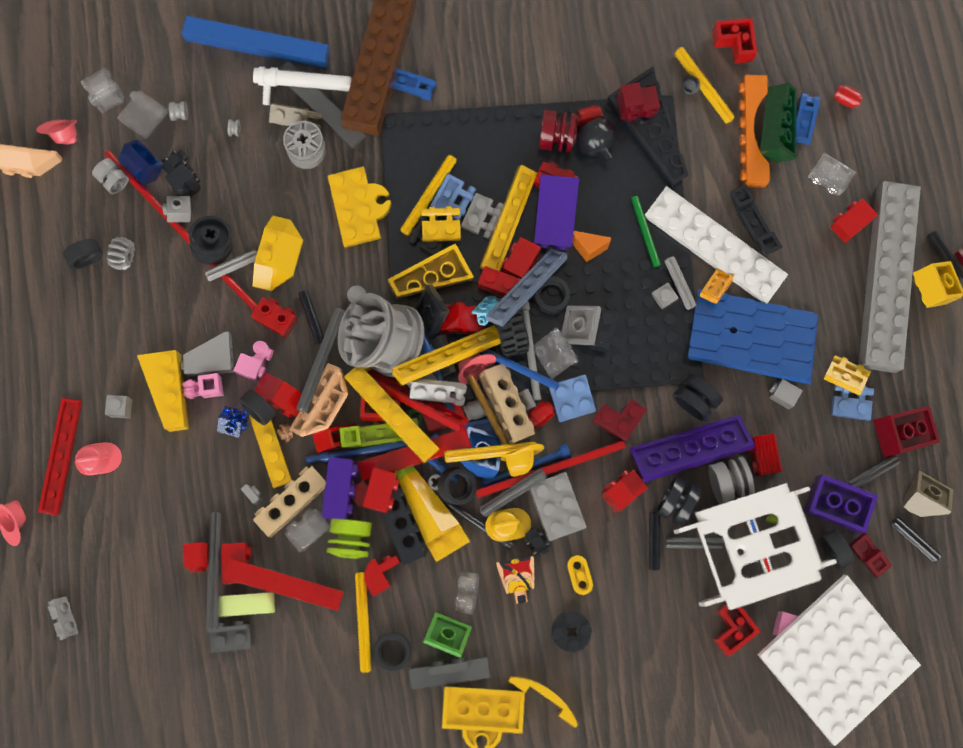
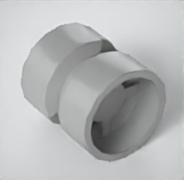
[92,158,129,194]

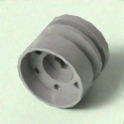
[283,121,326,169]
[708,457,755,505]

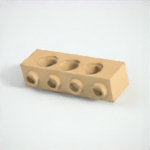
[478,364,535,444]
[253,466,326,538]

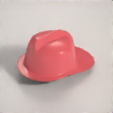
[36,120,77,145]
[458,353,496,384]
[75,442,122,475]
[0,500,26,546]

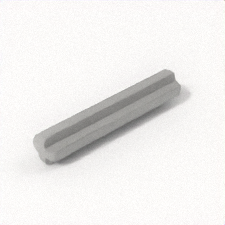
[205,250,257,281]
[665,256,696,310]

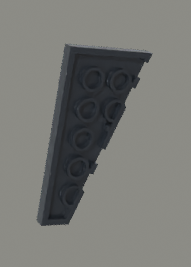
[608,66,689,187]

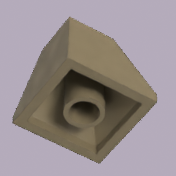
[903,470,953,517]

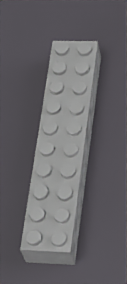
[858,181,921,373]

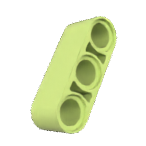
[218,592,275,617]

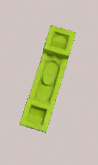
[340,418,418,448]

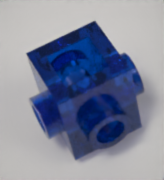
[217,406,249,438]

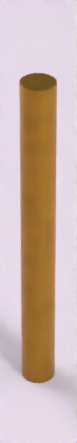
[466,374,509,445]

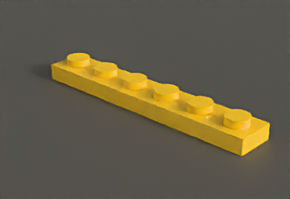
[480,165,537,271]
[392,325,501,385]
[344,367,439,463]

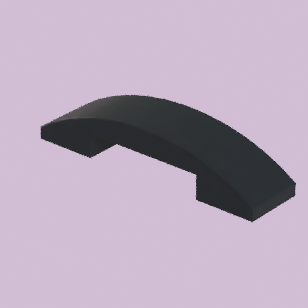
[729,184,783,256]

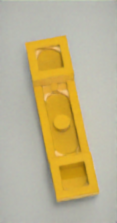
[508,676,578,728]

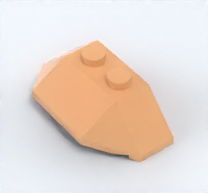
[0,144,62,178]
[289,363,348,437]

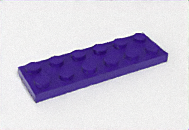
[630,415,754,483]

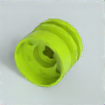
[327,519,372,559]

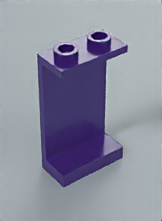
[534,175,579,250]

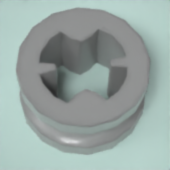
[228,119,240,137]

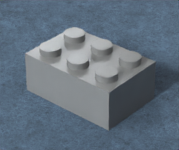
[529,472,587,542]

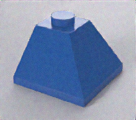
[460,426,501,481]

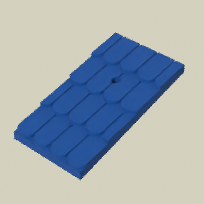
[688,289,818,385]

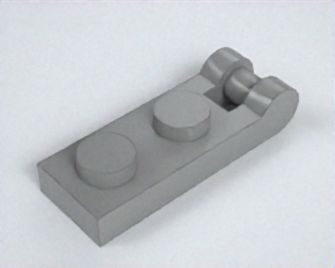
[410,379,467,406]

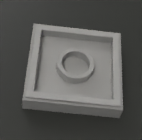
[560,306,602,345]

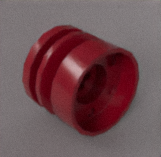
[539,109,577,153]

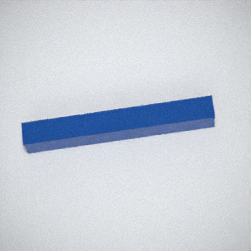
[181,16,330,69]

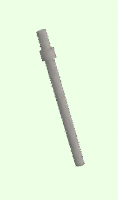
[520,301,541,401]

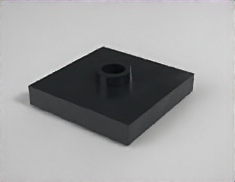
[414,284,450,339]

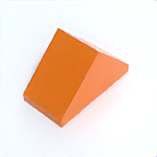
[572,231,611,262]

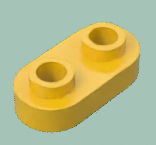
[567,556,593,595]

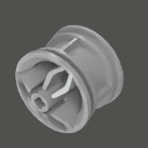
[338,293,424,377]

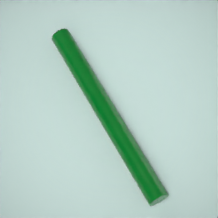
[631,196,661,268]

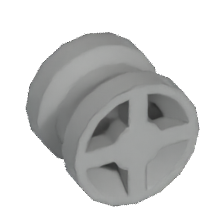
[169,101,188,121]

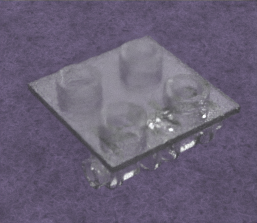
[117,90,169,139]
[534,328,578,379]
[455,572,480,614]

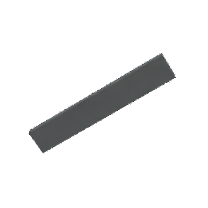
[279,61,366,149]

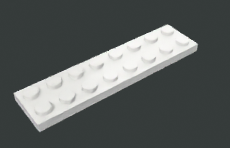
[644,186,788,304]

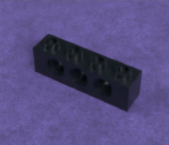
[382,486,428,565]

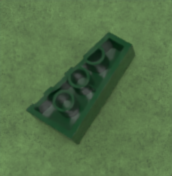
[760,82,797,163]

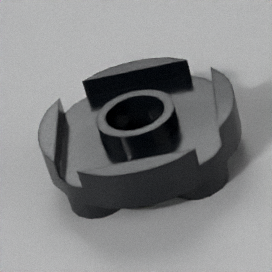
[552,612,592,652]

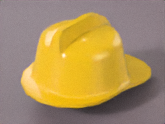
[501,444,544,477]
[485,508,531,542]

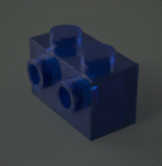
[118,139,164,185]

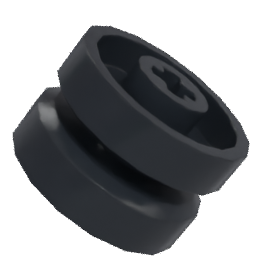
[189,216,232,265]
[672,374,723,422]
[657,476,701,527]

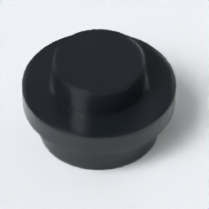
[682,76,700,95]

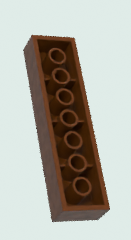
[341,0,416,136]

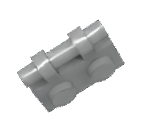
[461,193,504,239]

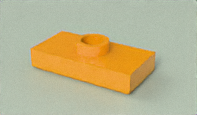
[700,269,734,304]

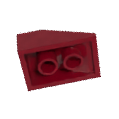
[873,405,940,457]

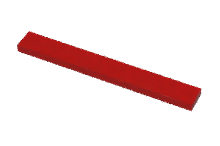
[476,441,626,498]

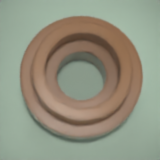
[277,423,293,442]

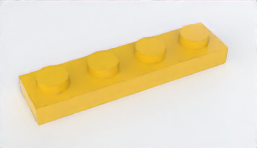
[249,415,292,489]

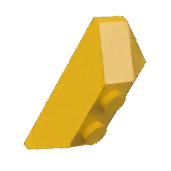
[252,216,303,291]

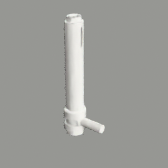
[253,66,352,105]

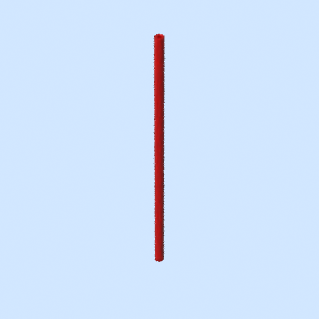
[104,150,258,311]

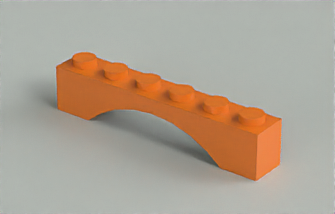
[738,75,770,187]

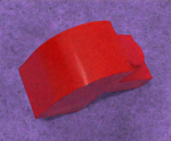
[364,554,400,596]

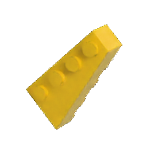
[387,243,474,299]
[137,350,189,432]

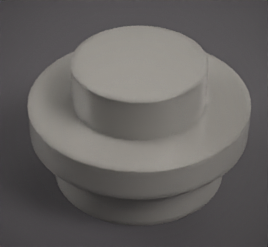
[347,285,366,303]

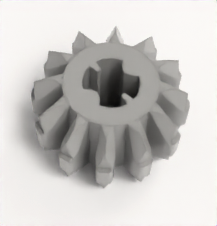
[106,237,135,270]

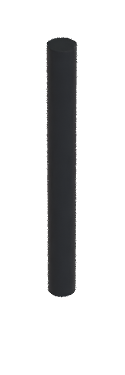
[445,503,514,549]

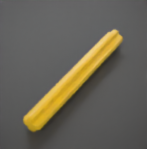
[675,47,735,123]
[401,155,456,236]
[444,442,536,462]
[355,572,371,672]

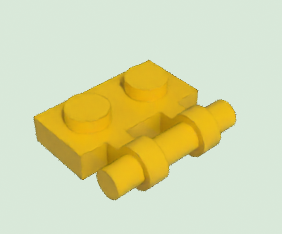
[422,206,461,242]
[824,355,871,396]

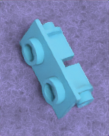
[472,296,501,325]

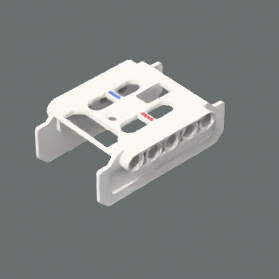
[674,483,837,610]

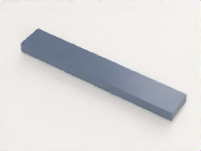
[486,248,568,327]

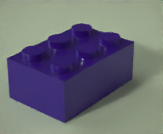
[322,457,359,520]
[803,474,878,534]

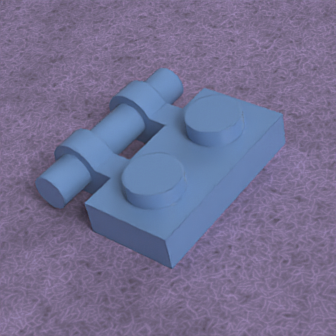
[430,174,476,220]
[831,384,874,421]

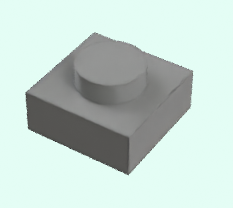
[652,283,678,309]
[518,389,536,412]
[241,484,262,505]

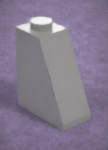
[181,332,234,377]

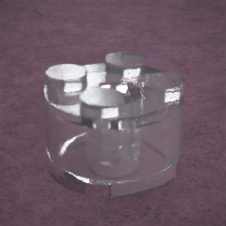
[81,68,124,113]

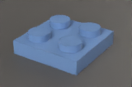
[549,374,596,422]

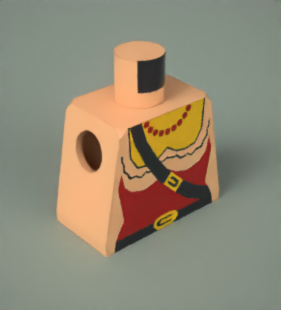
[496,556,534,604]

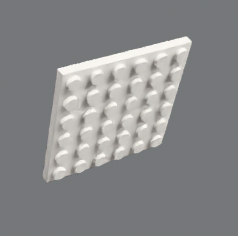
[757,575,920,746]

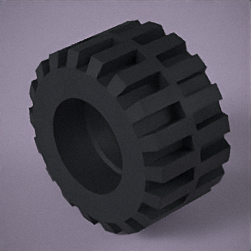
[494,309,530,358]

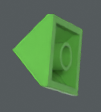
[423,612,472,657]

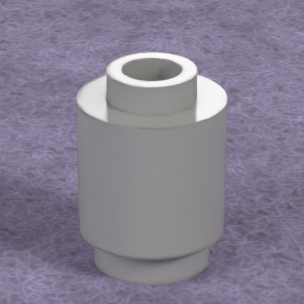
[463,399,492,421]

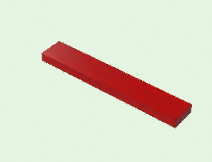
[367,369,469,432]
[38,398,82,516]
[357,428,472,481]
[222,558,344,611]

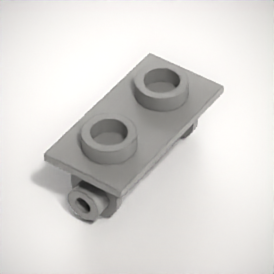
[48,596,79,640]

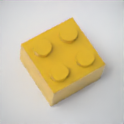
[913,261,963,308]

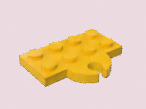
[328,166,391,248]
[442,686,525,748]

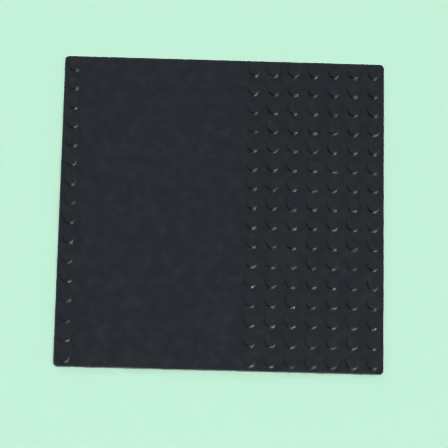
[382,95,704,405]

